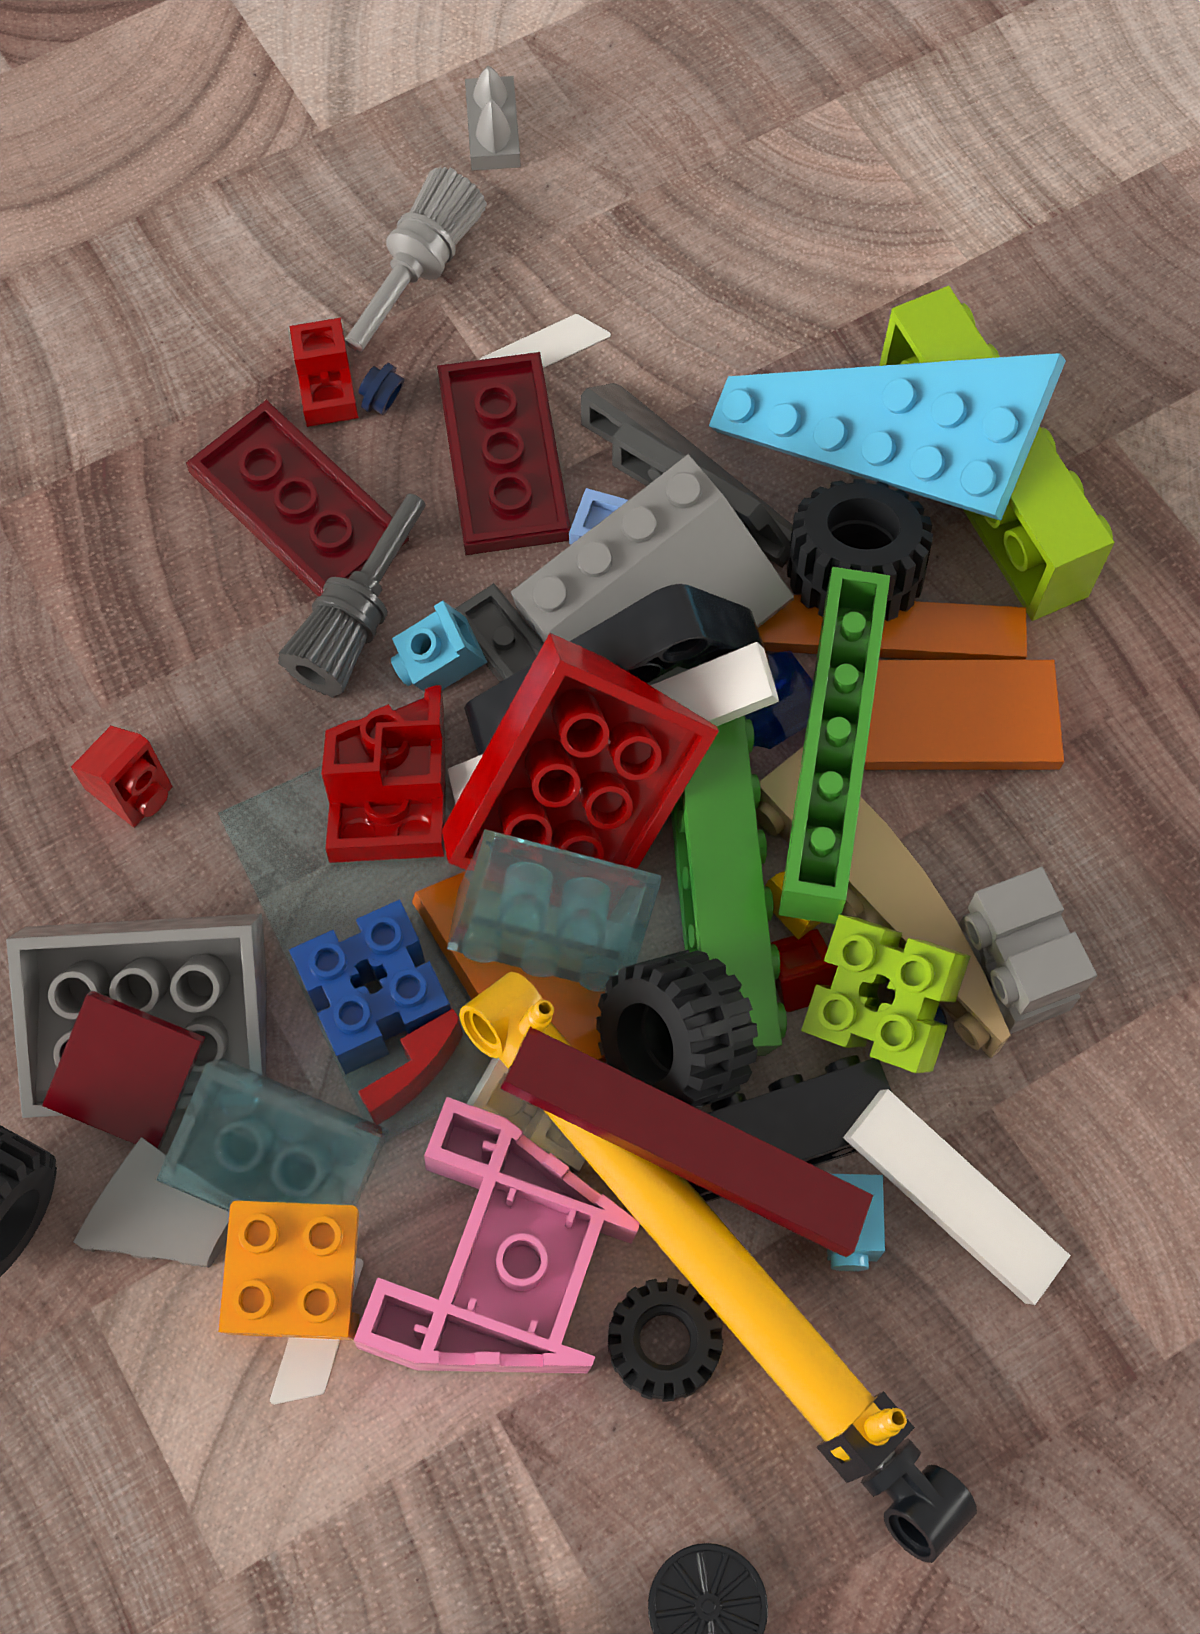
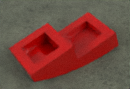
[289,317,359,427]
[358,1008,463,1126]

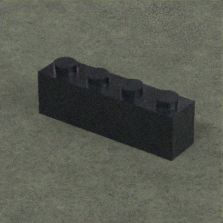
[687,1055,892,1203]

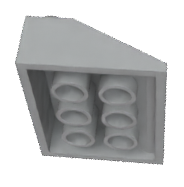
[511,454,794,685]
[6,913,266,1118]

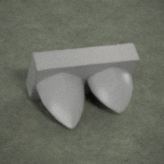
[465,66,521,171]

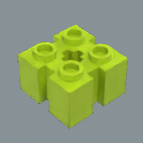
[801,914,971,1073]

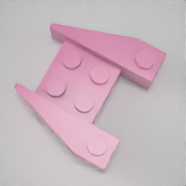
[354,1097,640,1374]

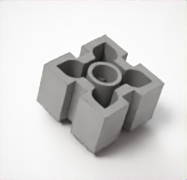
[959,866,1098,1034]

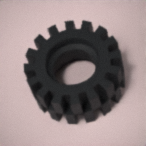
[608,1278,724,1402]

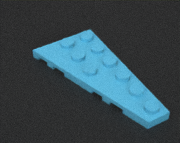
[709,353,1066,521]

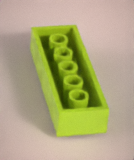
[879,286,1115,621]

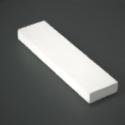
[843,1089,1071,1305]

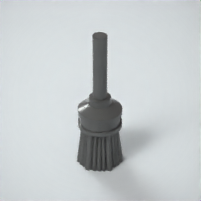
[278,494,426,698]

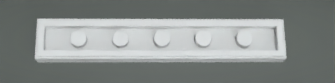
[448,642,779,805]

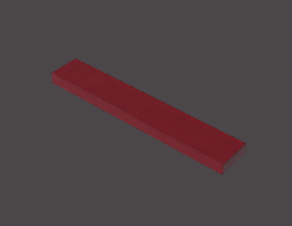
[500,1027,873,1257]

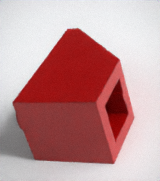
[71,725,173,828]

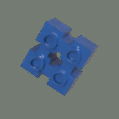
[289,899,451,1075]

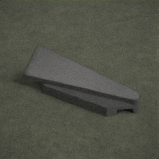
[581,383,792,568]

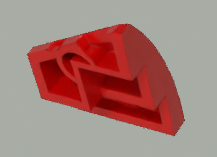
[321,685,446,863]

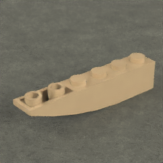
[755,746,1010,1058]

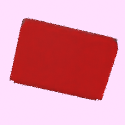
[770,929,838,1012]

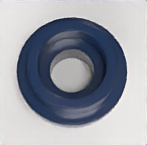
[358,363,405,415]

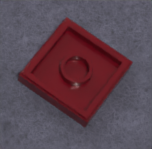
[42,990,205,1150]

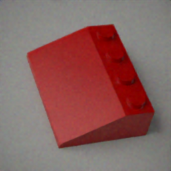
[442,633,719,925]

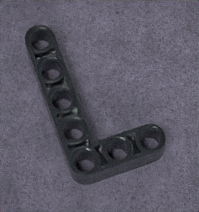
[464,584,769,756]

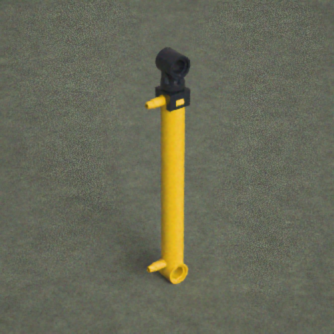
[459,972,977,1563]

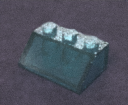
[447,829,661,992]
[156,1058,390,1212]

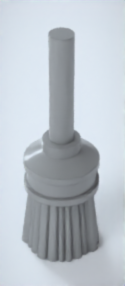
[345,167,487,352]

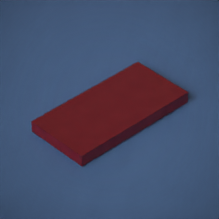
[437,352,571,556]
[186,399,409,596]

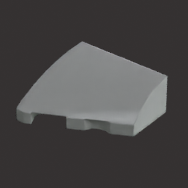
[73,1137,232,1268]

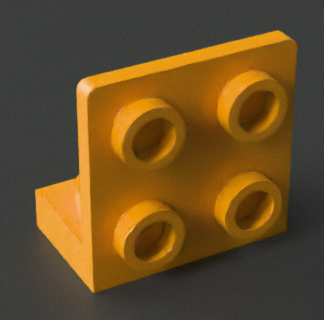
[218,1201,360,1340]

